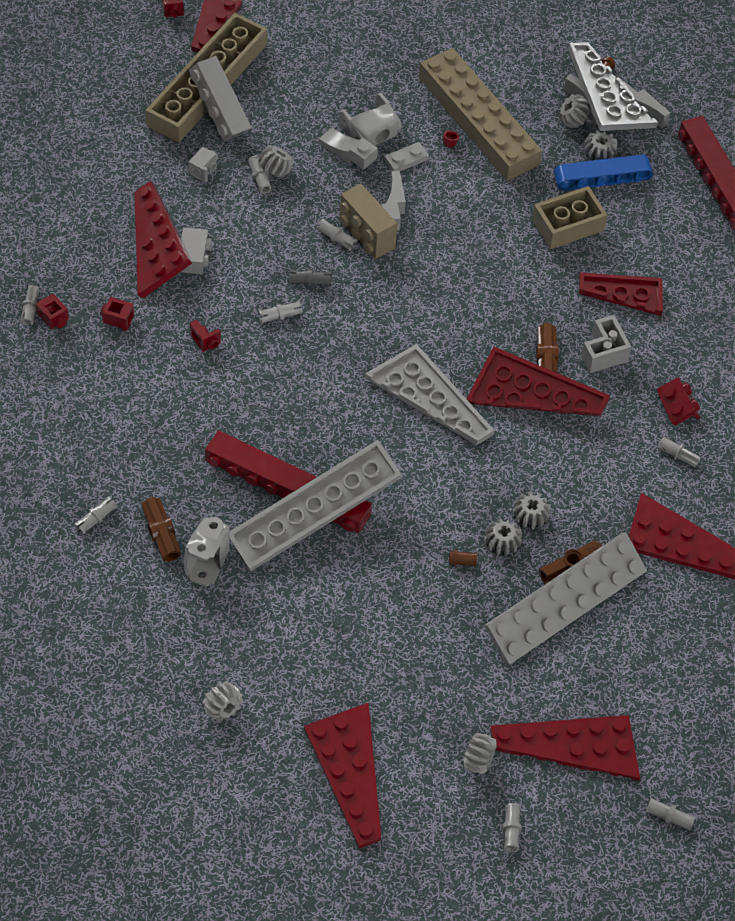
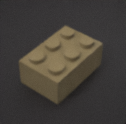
[339,183,397,259]
[532,186,607,249]

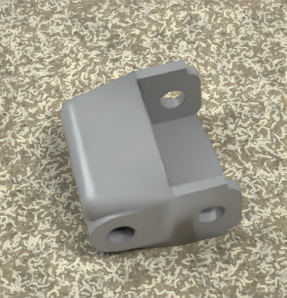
[339,93,402,146]
[184,517,229,586]

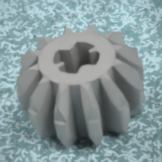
[558,94,592,129]
[584,130,618,160]
[258,145,294,177]
[513,491,551,529]
[485,518,522,556]
[202,681,244,722]
[463,733,497,774]

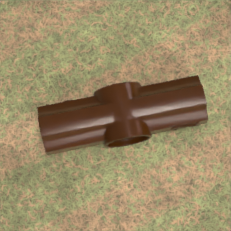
[536,323,559,373]
[142,497,181,562]
[539,540,602,584]

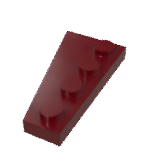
[191,0,242,53]
[579,272,663,316]

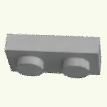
[384,142,429,171]

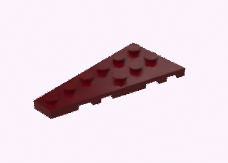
[134,181,192,298]
[467,346,610,417]
[629,493,735,579]
[304,703,381,849]
[490,715,640,781]

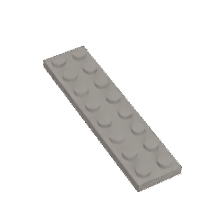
[229,440,402,571]
[484,532,647,665]

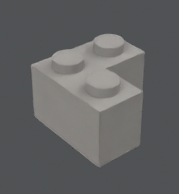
[581,315,631,373]

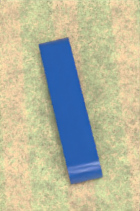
[553,155,653,191]

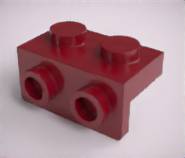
[656,377,701,425]

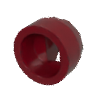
[442,130,459,148]

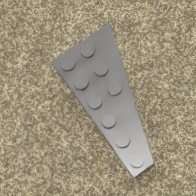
[568,42,658,131]
[365,344,494,445]

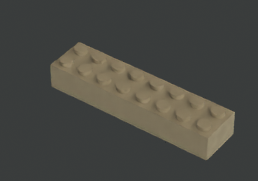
[145,13,267,143]
[419,48,542,181]

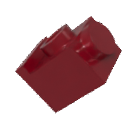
[36,293,69,330]
[100,297,134,331]

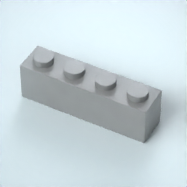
[189,56,252,142]

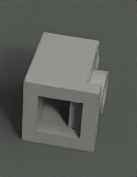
[189,147,218,183]

